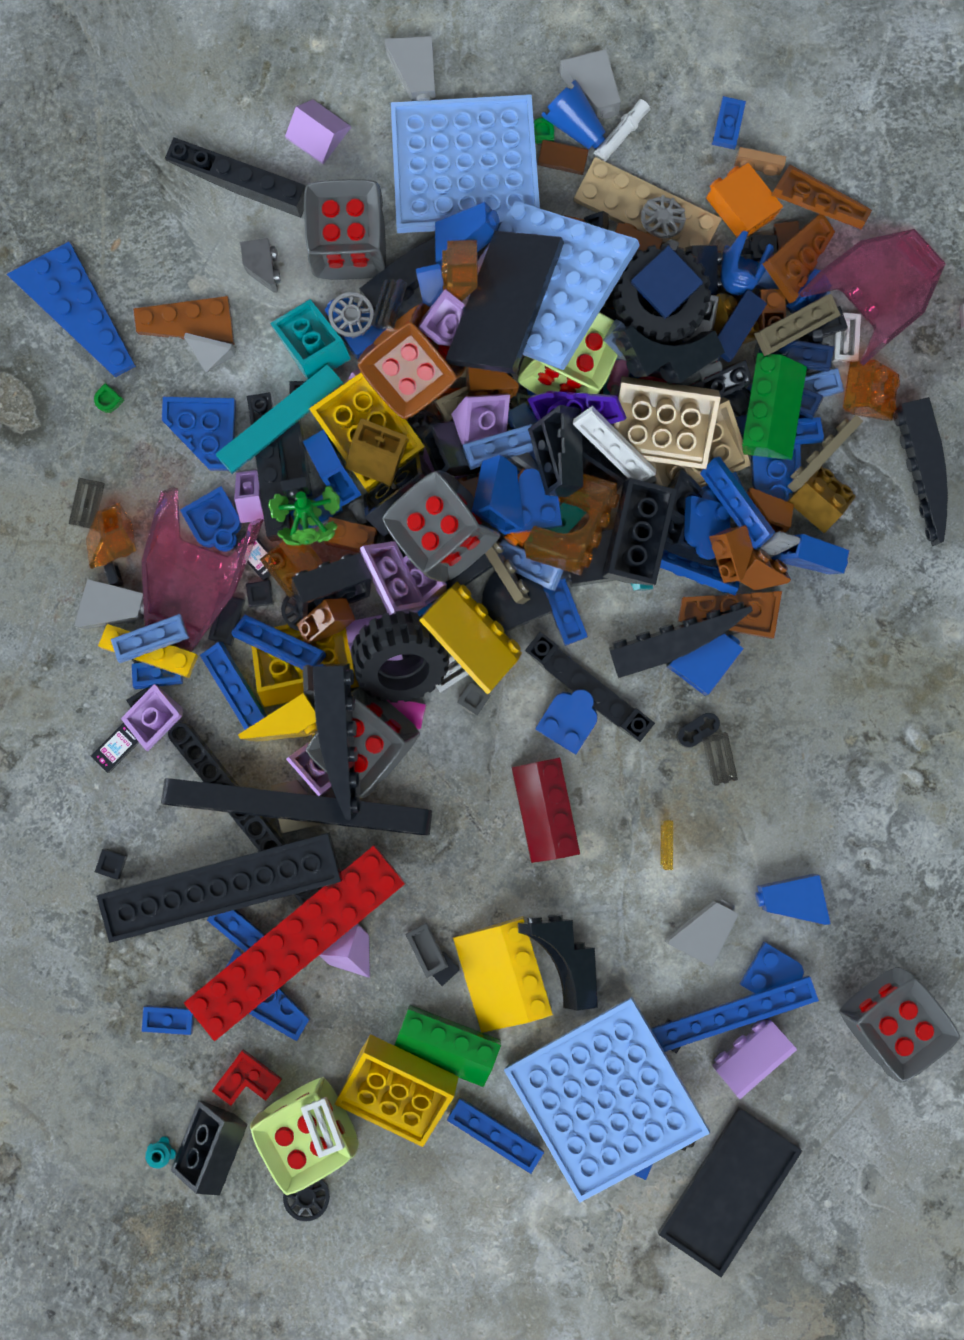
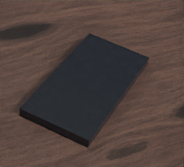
[445,231,564,374]
[658,1107,802,1278]

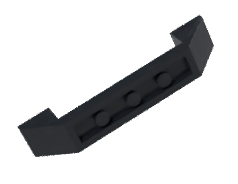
[525,632,655,742]

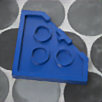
[162,397,236,471]

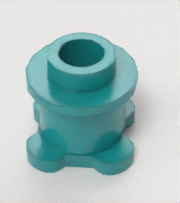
[145,1136,177,1169]

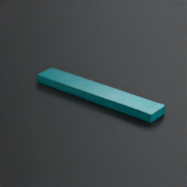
[216,364,343,474]

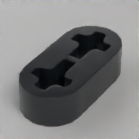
[677,713,720,748]

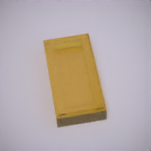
[660,820,673,870]

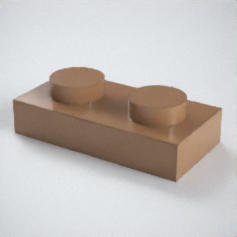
[734,147,787,176]

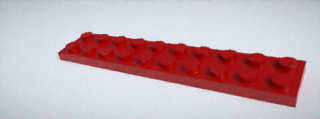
[184,845,406,1042]

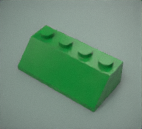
[742,353,807,460]
[394,1005,501,1087]

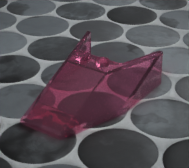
[799,229,946,366]
[141,487,264,652]

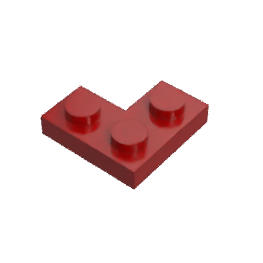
[212,1049,282,1106]

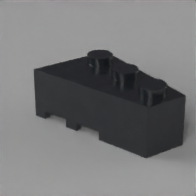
[528,405,583,497]

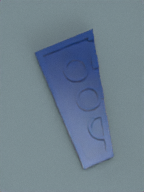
[226,948,310,1041]

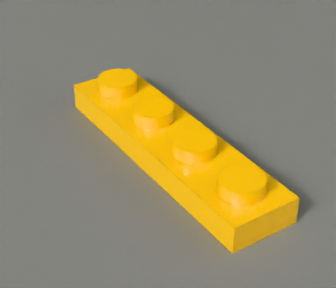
[98,624,198,678]

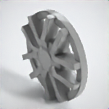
[641,195,686,238]
[329,292,374,338]

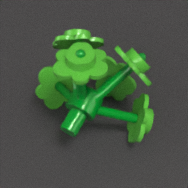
[269,486,340,546]

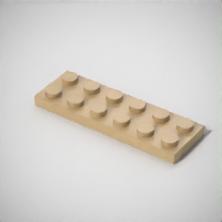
[573,157,722,251]

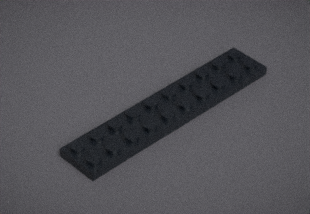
[96,832,343,943]

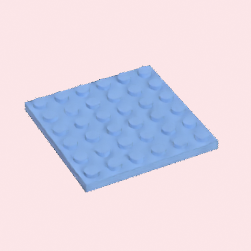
[391,95,540,233]
[456,201,640,370]
[504,997,710,1203]

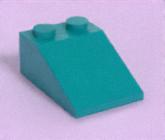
[270,299,351,380]

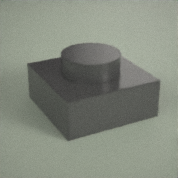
[457,682,491,716]

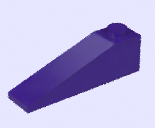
[528,391,627,424]

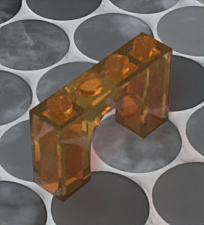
[524,474,620,575]

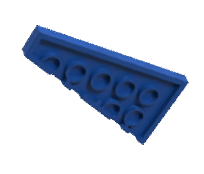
[7,242,136,377]

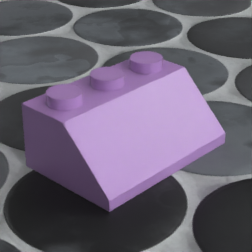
[360,541,426,615]
[712,1018,797,1099]

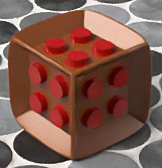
[357,303,466,419]

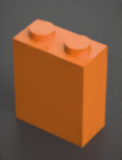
[706,163,783,237]

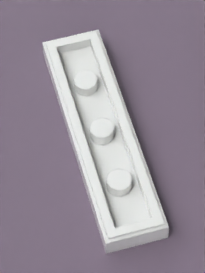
[573,406,656,481]

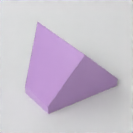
[418,289,465,346]
[319,924,370,978]

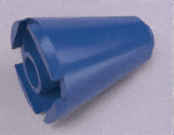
[541,79,606,149]

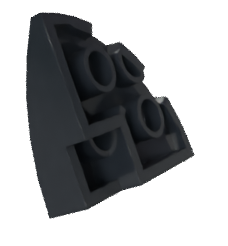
[664,469,716,567]
[481,548,553,633]

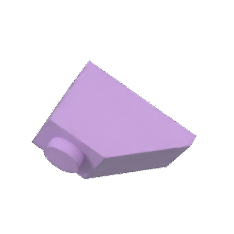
[234,470,264,523]

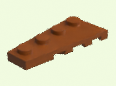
[771,165,872,229]
[762,214,835,304]
[133,296,235,345]
[678,591,782,639]

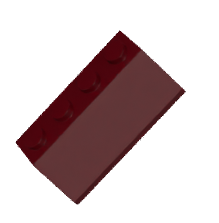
[511,757,580,863]

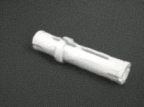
[594,99,651,162]

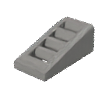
[756,532,800,557]

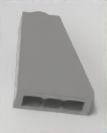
[385,36,436,101]
[559,49,621,119]
[74,579,150,630]
[665,899,739,967]

